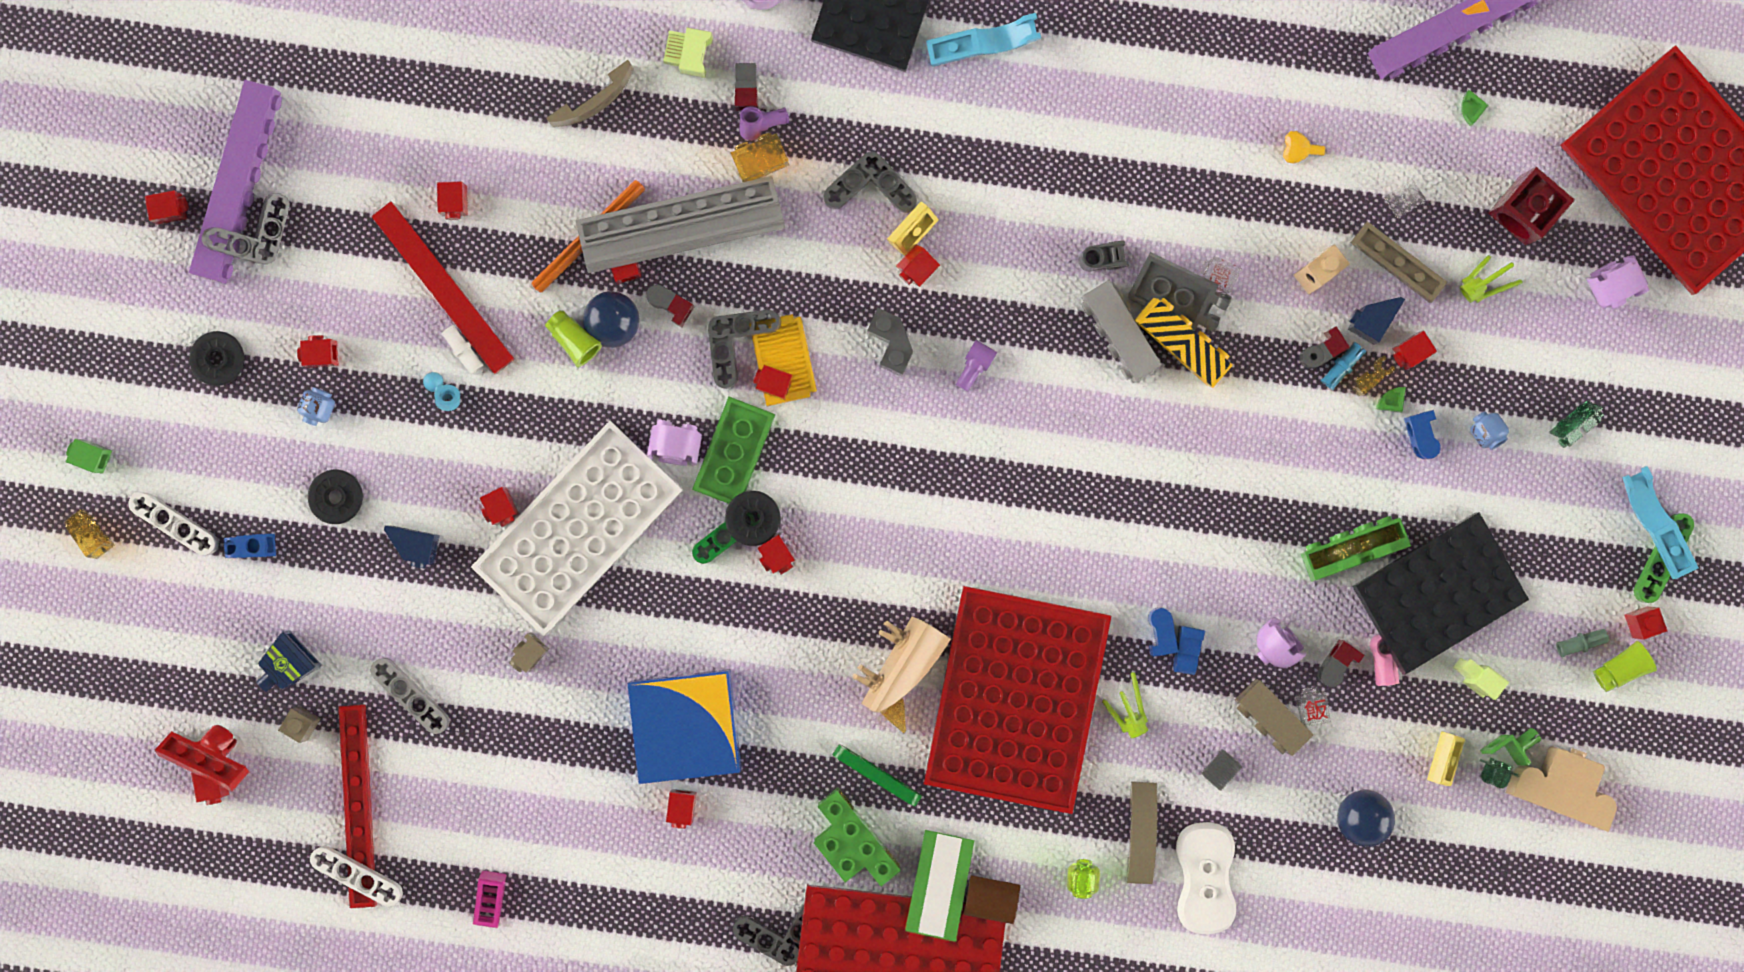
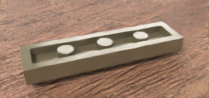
[1350,221,1447,303]

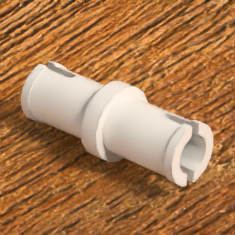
[441,325,484,374]

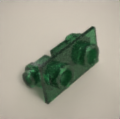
[1549,401,1604,448]
[1479,757,1519,789]

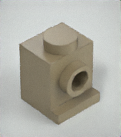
[509,632,550,673]

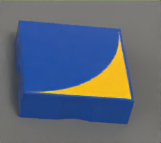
[627,669,742,784]

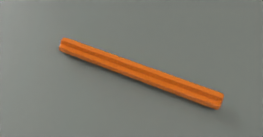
[531,180,645,293]

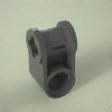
[1078,241,1129,272]

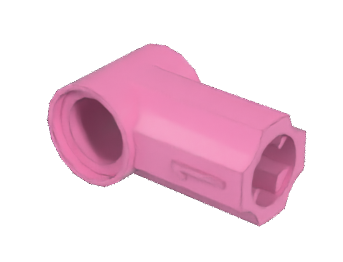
[1370,635,1399,686]

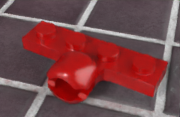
[154,725,249,792]

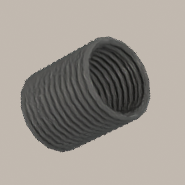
[1201,749,1242,791]

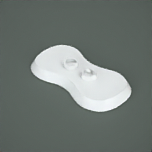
[1176,822,1236,934]

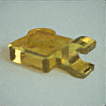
[1352,356,1395,396]

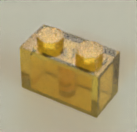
[730,133,790,182]

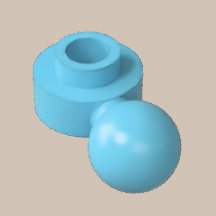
[423,372,460,411]

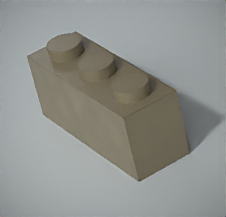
[1234,679,1314,756]

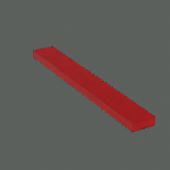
[371,201,515,374]
[338,704,377,908]

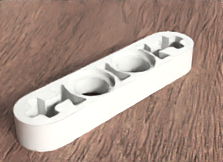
[129,493,219,555]
[310,846,403,906]

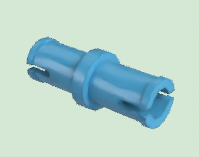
[1321,342,1366,390]

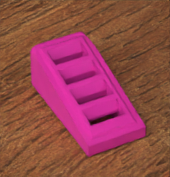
[473,871,507,928]

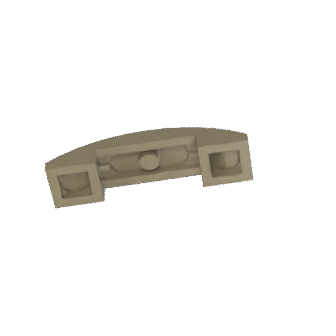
[546,60,634,127]
[1127,782,1157,884]

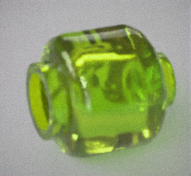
[1067,859,1100,899]

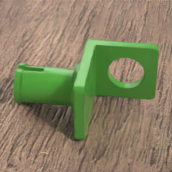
[1480,728,1541,766]

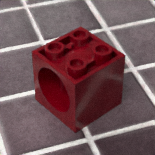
[1488,167,1575,246]

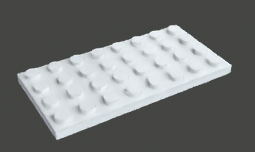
[471,421,683,636]

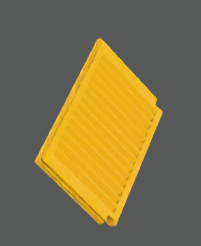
[749,314,817,406]

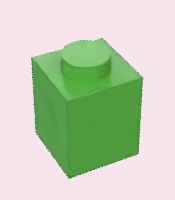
[66,439,112,474]

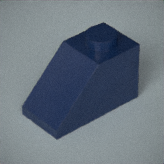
[1348,297,1405,345]
[384,525,440,569]

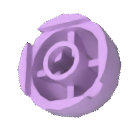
[1257,617,1306,668]

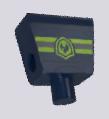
[256,630,322,692]

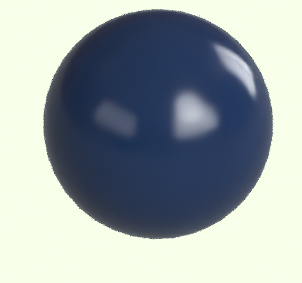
[583,291,639,348]
[1337,790,1395,847]

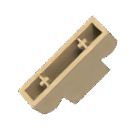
[1505,746,1617,832]

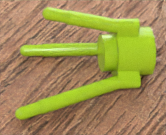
[1460,255,1523,303]
[1102,672,1148,738]

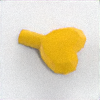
[1283,131,1325,164]

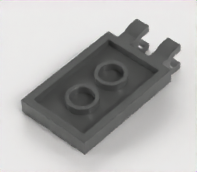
[1127,252,1232,332]

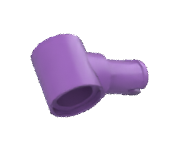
[739,107,789,140]
[956,340,997,392]

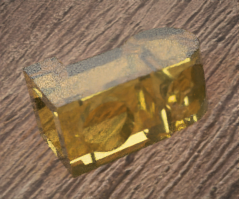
[64,509,115,559]

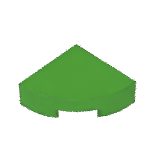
[1461,90,1489,126]
[1376,387,1406,413]

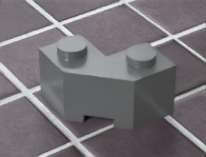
[867,308,913,377]

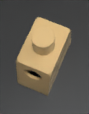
[1293,244,1350,295]

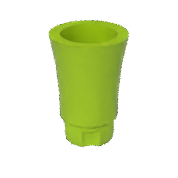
[545,310,602,368]
[1593,641,1657,692]

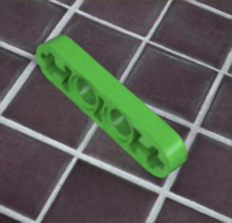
[1633,513,1695,603]

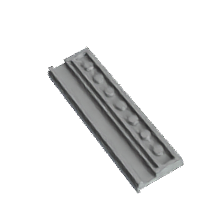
[575,176,785,273]

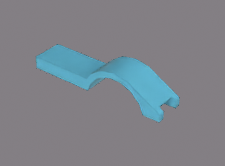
[926,13,1042,67]
[1622,466,1699,579]

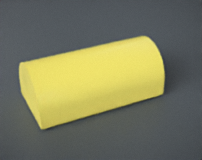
[887,202,939,256]
[1427,731,1465,787]

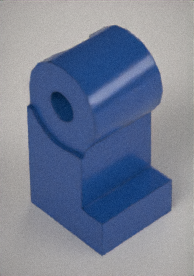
[1404,410,1441,459]
[224,534,276,558]
[1148,608,1178,657]
[1173,626,1205,675]

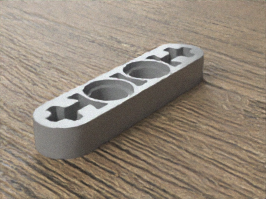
[370,658,450,734]

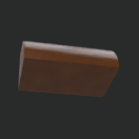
[964,875,1021,924]

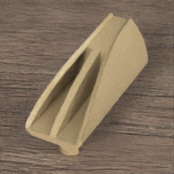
[853,617,951,712]

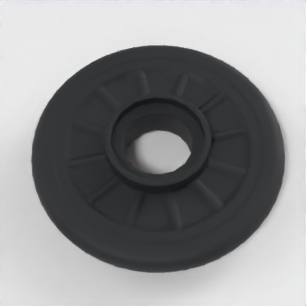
[189,331,245,386]
[308,469,363,524]
[725,491,781,546]

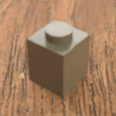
[278,706,321,743]

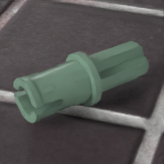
[1556,629,1609,657]

